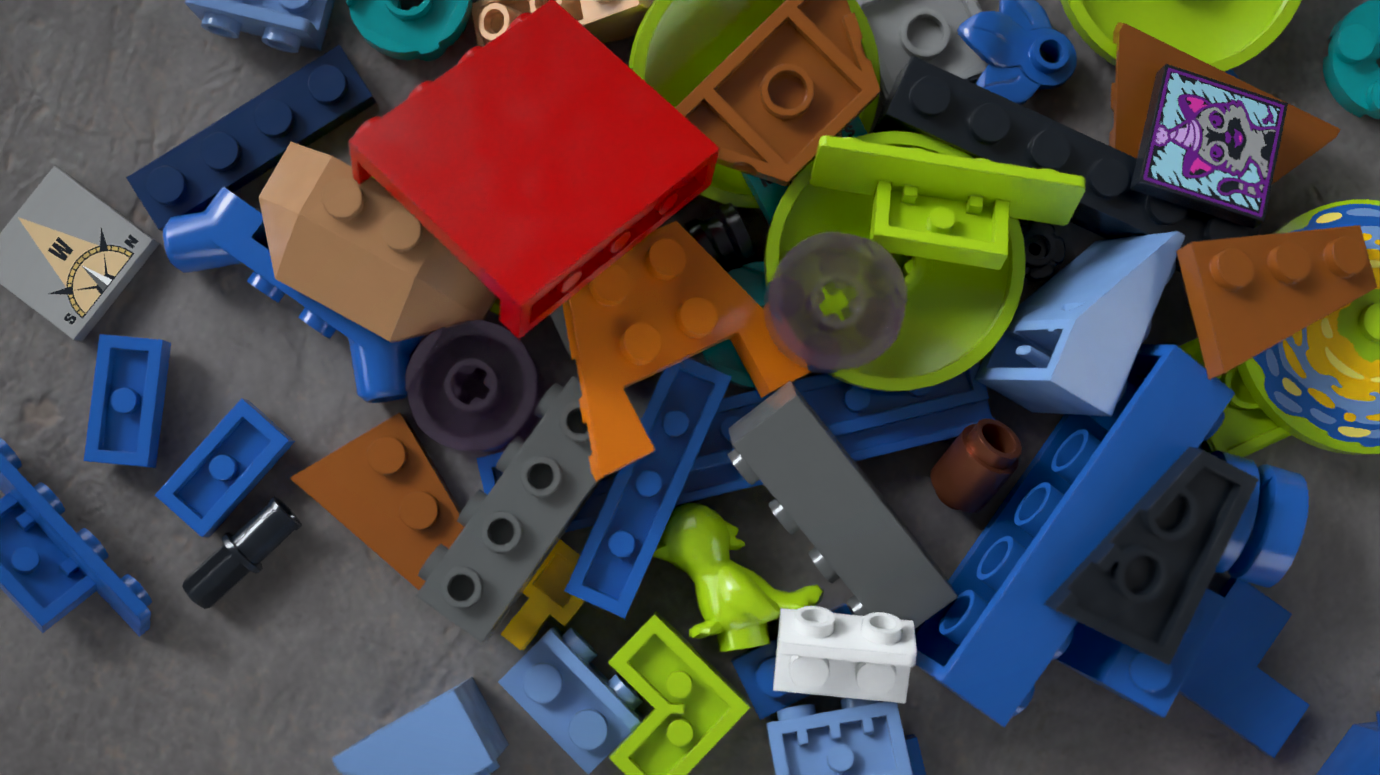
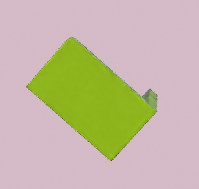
[608,611,750,775]

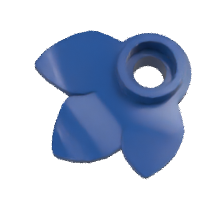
[957,0,1077,105]

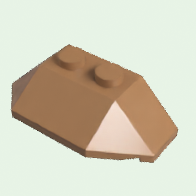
[259,142,498,343]

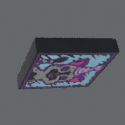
[1130,64,1288,229]

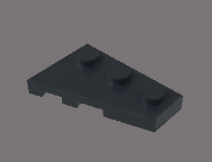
[1044,447,1259,666]

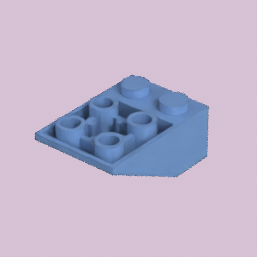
[975,231,1185,416]

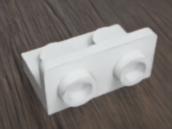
[773,606,917,703]

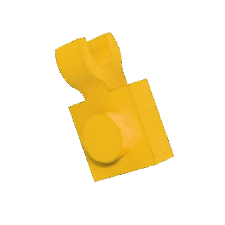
[500,540,586,651]

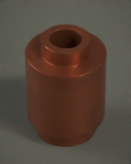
[930,418,1022,513]

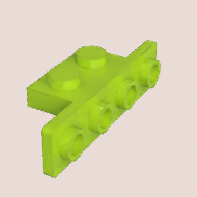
[810,135,1085,270]

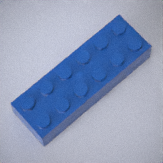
[914,344,1235,727]

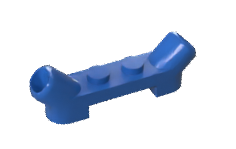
[163,186,425,403]

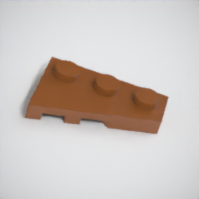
[1176,225,1377,380]
[290,412,464,590]

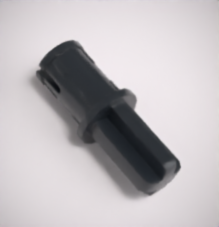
[182,496,302,609]

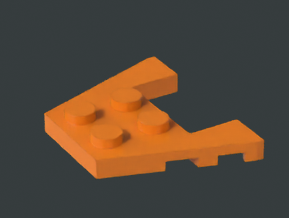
[562,221,818,481]

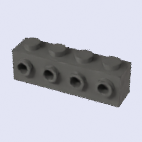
[416,376,603,643]
[728,380,957,629]

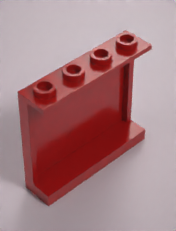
[349,0,720,339]

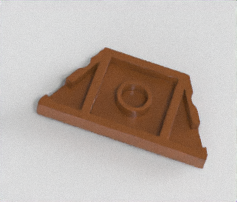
[675,0,881,187]
[1109,22,1341,184]

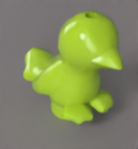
[652,503,824,652]

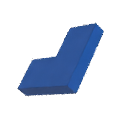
[1179,577,1310,758]

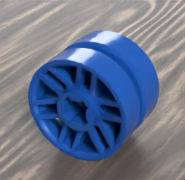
[1211,450,1309,588]

